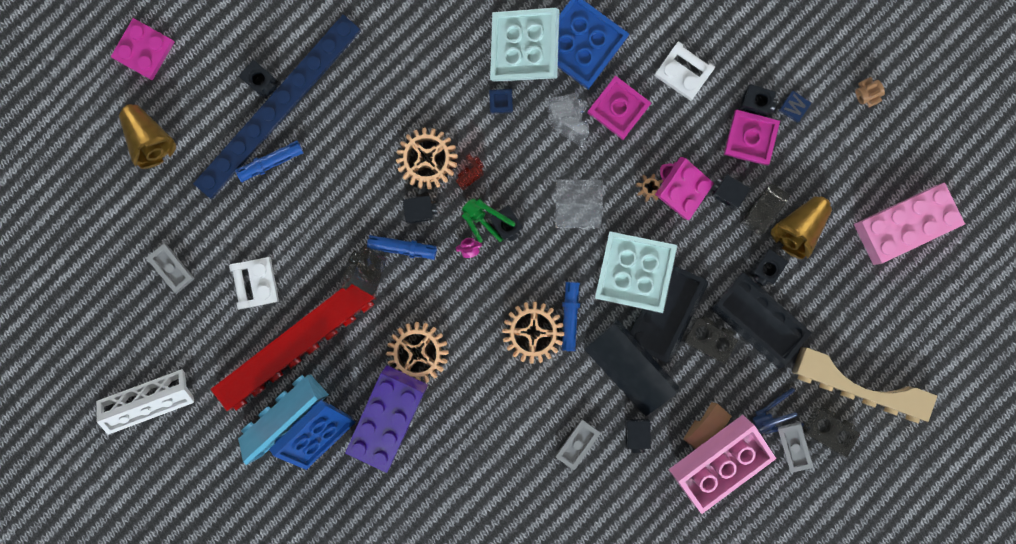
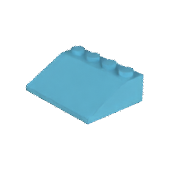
[238,375,329,465]

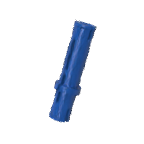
[235,140,304,183]
[367,235,437,260]
[561,282,580,351]

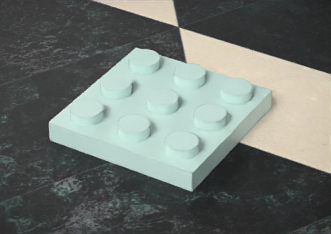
[490,8,559,81]
[595,232,677,313]

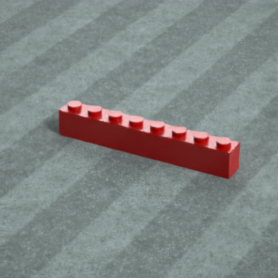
[210,276,377,411]

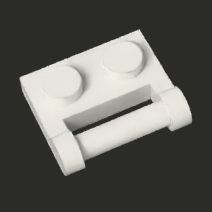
[654,41,715,101]
[229,257,279,310]

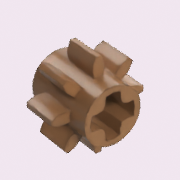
[855,77,885,107]
[635,174,663,202]

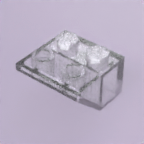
[547,93,589,146]
[555,180,603,228]

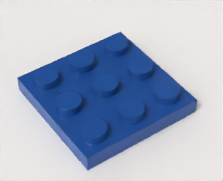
[558,0,630,90]
[269,400,356,470]

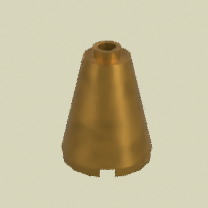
[119,104,176,169]
[771,196,832,259]

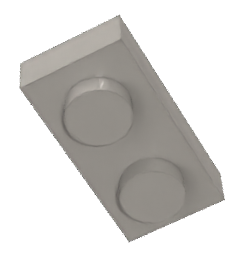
[146,244,195,293]
[555,419,601,470]
[778,422,814,473]

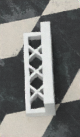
[96,369,194,435]

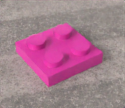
[111,18,175,80]
[587,76,651,140]
[723,110,780,166]
[655,157,714,220]

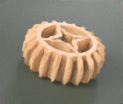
[396,128,458,190]
[502,302,564,364]
[386,322,449,383]

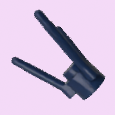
[752,388,804,435]

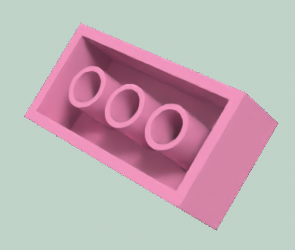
[854,183,965,265]
[668,415,776,514]

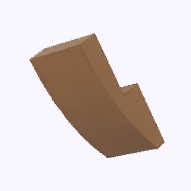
[683,402,732,449]

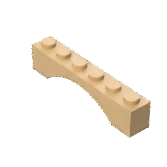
[792,347,937,424]

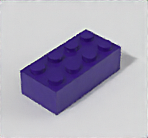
[345,365,428,473]

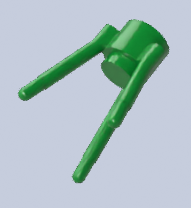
[461,199,515,243]

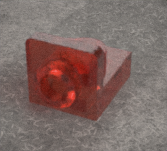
[456,154,484,191]

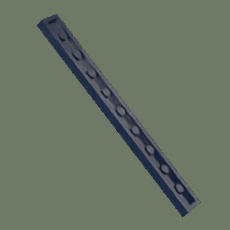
[193,15,361,199]

